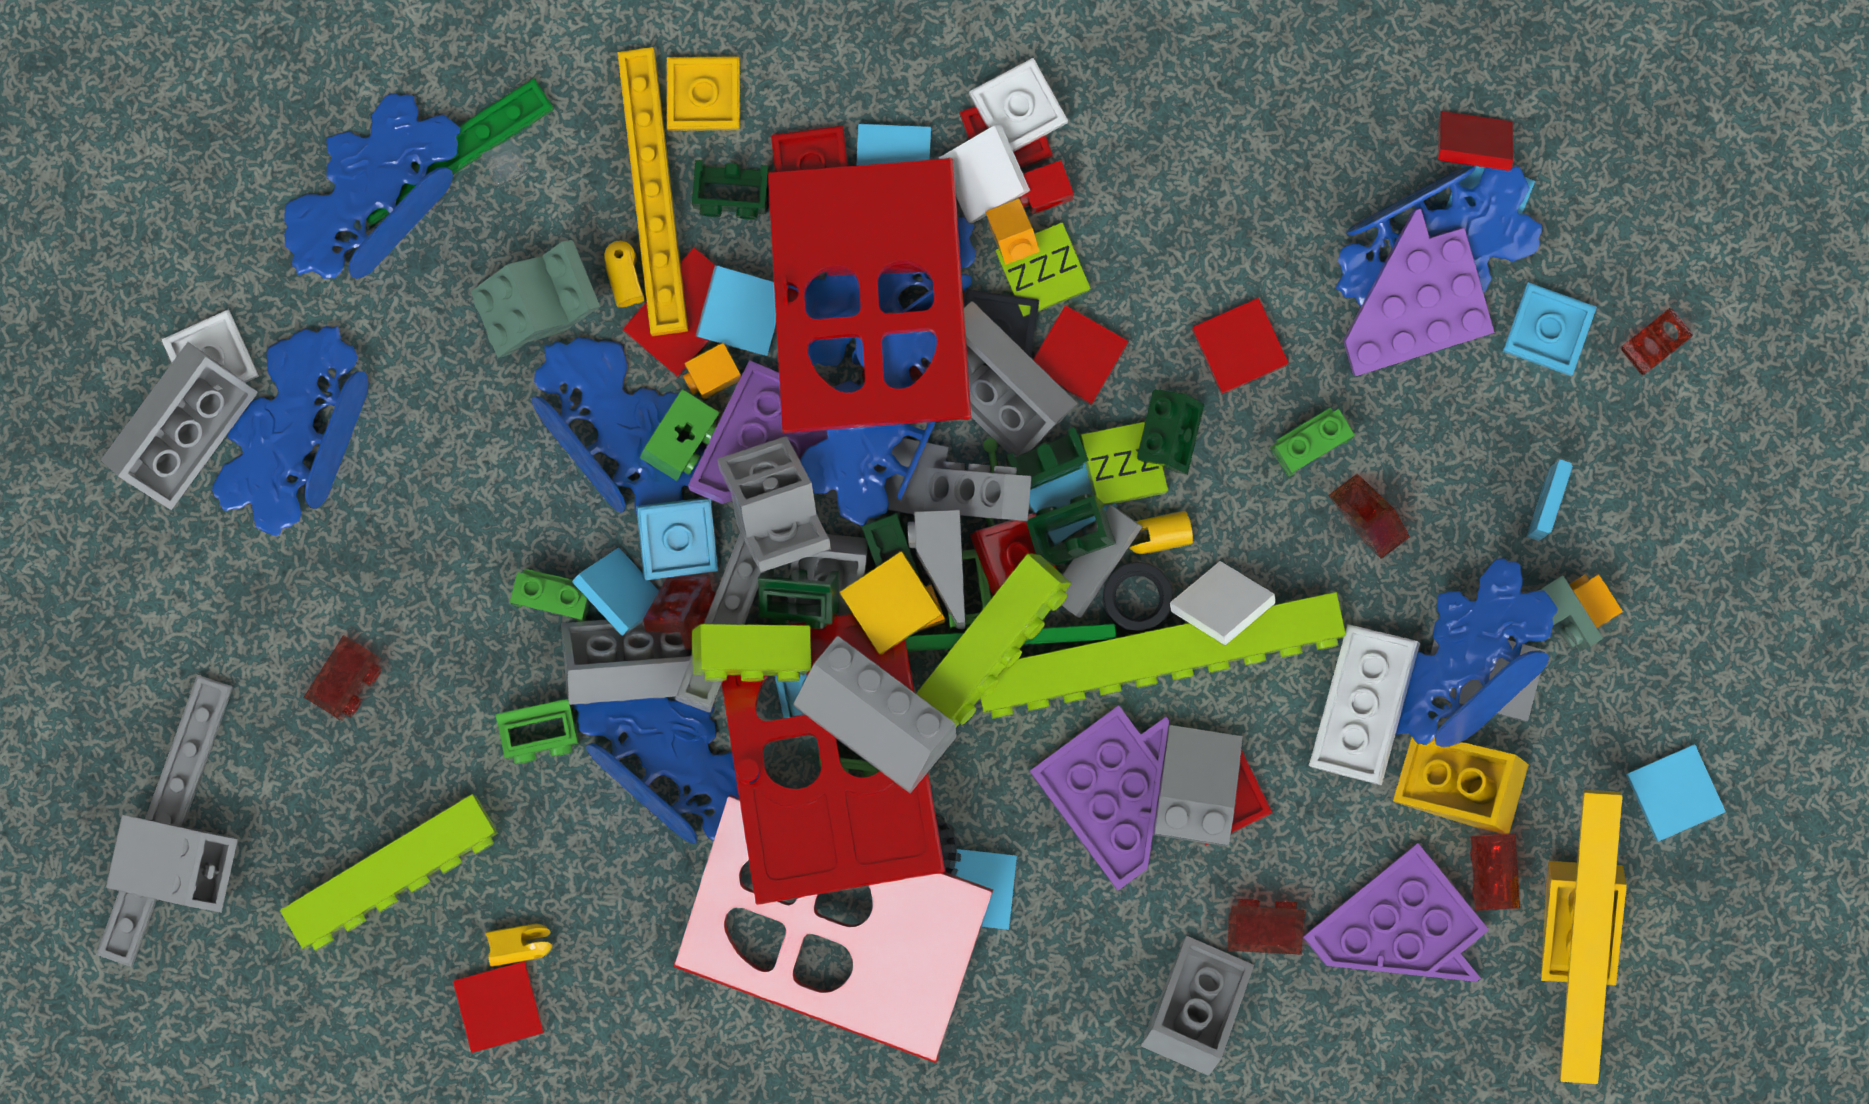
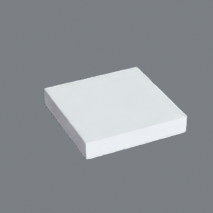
[969,58,1068,152]
[939,125,1030,223]
[162,310,259,397]
[1170,561,1275,645]

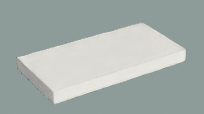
[1309,624,1420,786]

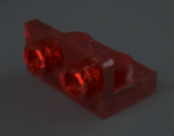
[643,576,716,649]
[304,635,382,721]
[1470,833,1520,911]
[1227,899,1305,955]

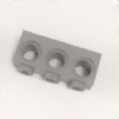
[924,462,1031,521]

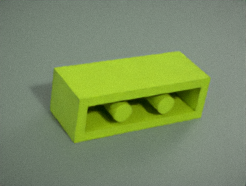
[692,624,811,682]

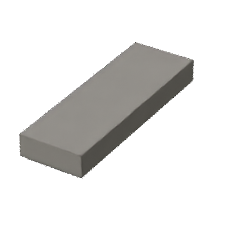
[1062,505,1143,618]

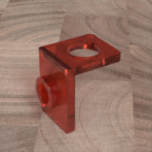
[1621,308,1693,375]

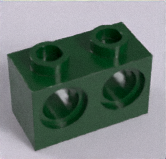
[862,513,925,583]

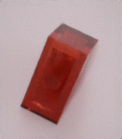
[1328,474,1410,559]

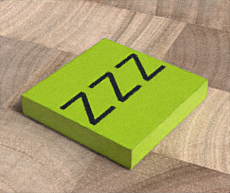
[995,222,1091,317]
[1079,422,1168,506]

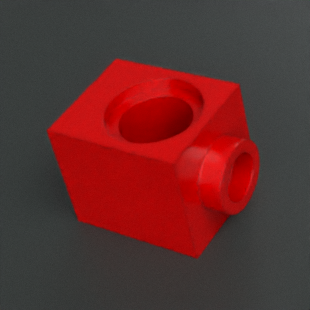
[1018,160,1074,215]

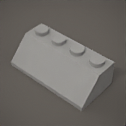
[921,301,1077,457]
[101,342,258,510]
[561,612,708,705]
[793,636,957,793]

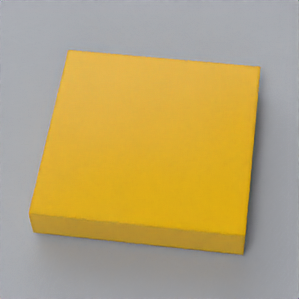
[667,57,740,131]
[840,551,943,655]

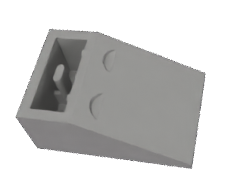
[105,814,238,913]

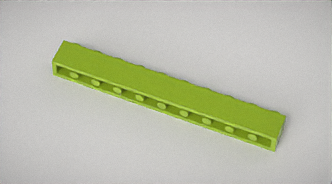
[980,592,1346,719]

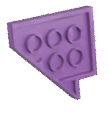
[1343,208,1494,376]
[688,360,828,504]
[1029,705,1169,891]
[1303,843,1489,982]

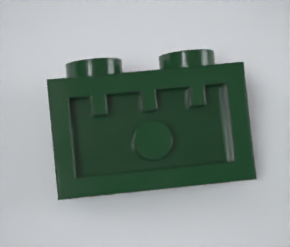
[1137,389,1204,475]

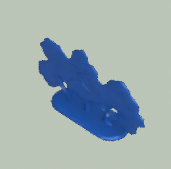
[284,93,460,279]
[1336,165,1542,307]
[788,218,976,366]
[212,326,369,536]
[800,332,937,526]
[532,337,706,515]
[1396,558,1558,747]
[574,697,760,844]

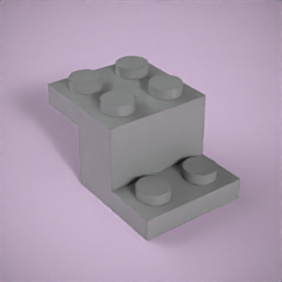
[717,436,831,572]

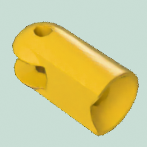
[604,240,645,308]
[1129,510,1193,554]
[485,923,553,967]

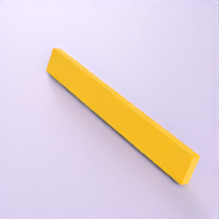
[617,47,688,336]
[1560,790,1622,1084]

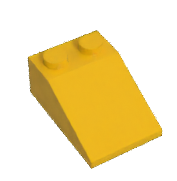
[1393,737,1529,835]
[1541,861,1627,985]

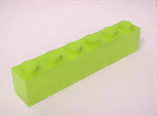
[916,554,1072,727]
[280,794,499,951]

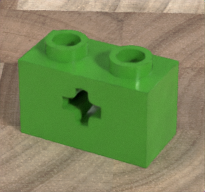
[640,389,720,481]

